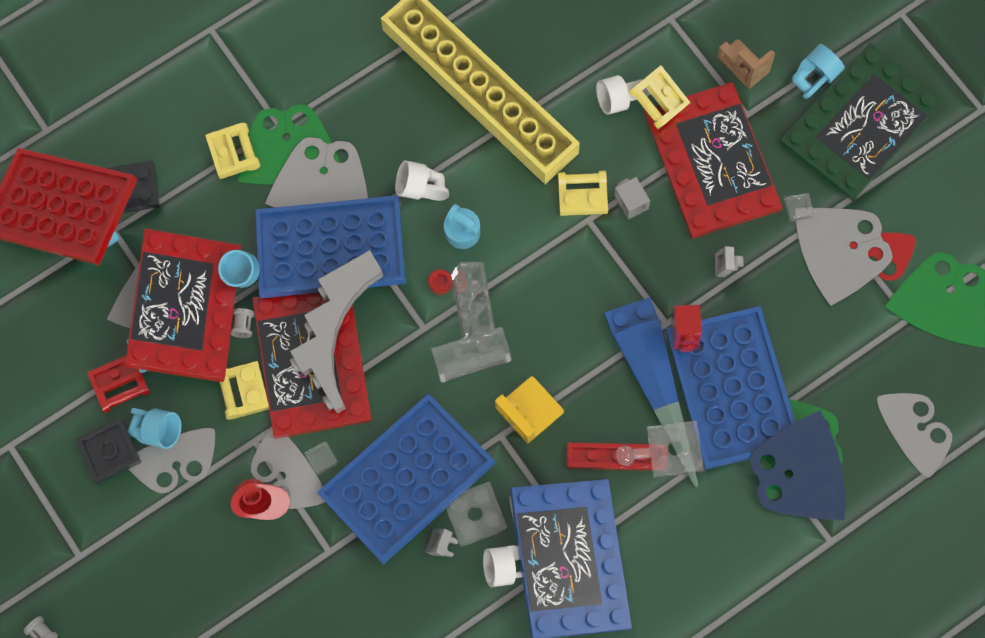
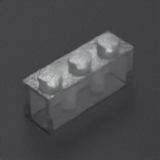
[451,262,495,341]
[431,327,512,382]

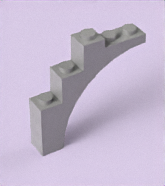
[290,250,383,414]

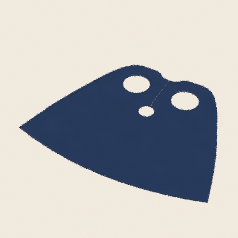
[750,410,845,520]

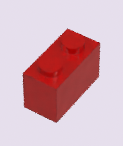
[671,305,702,352]

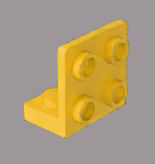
[495,376,564,444]

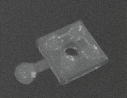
[615,421,704,478]
[446,463,508,547]

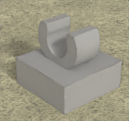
[715,246,744,277]
[425,529,458,557]

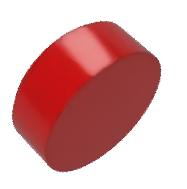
[428,269,453,295]

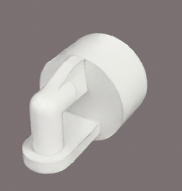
[596,75,651,115]
[395,161,449,201]
[483,546,522,587]

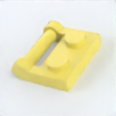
[629,66,690,129]
[205,123,260,179]
[558,171,608,216]
[220,361,269,420]

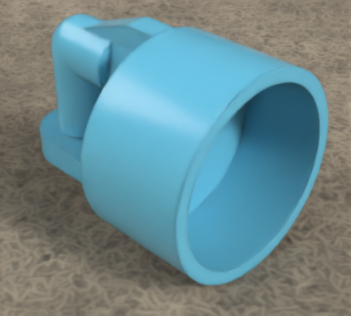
[792,44,845,100]
[444,204,480,249]
[218,250,260,288]
[128,408,181,449]

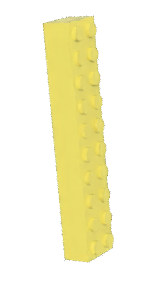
[381,0,580,184]

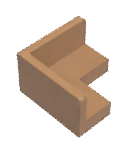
[717,39,775,89]

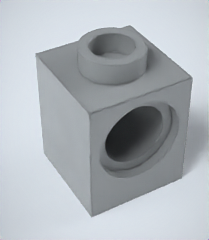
[614,177,650,219]

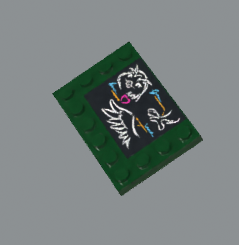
[779,43,944,201]

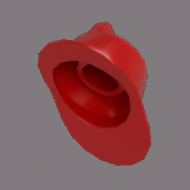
[231,479,290,520]

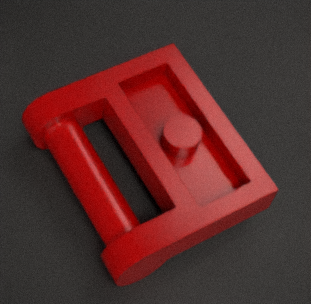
[87,356,150,413]

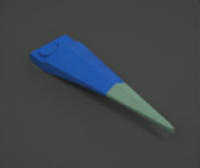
[604,297,698,488]

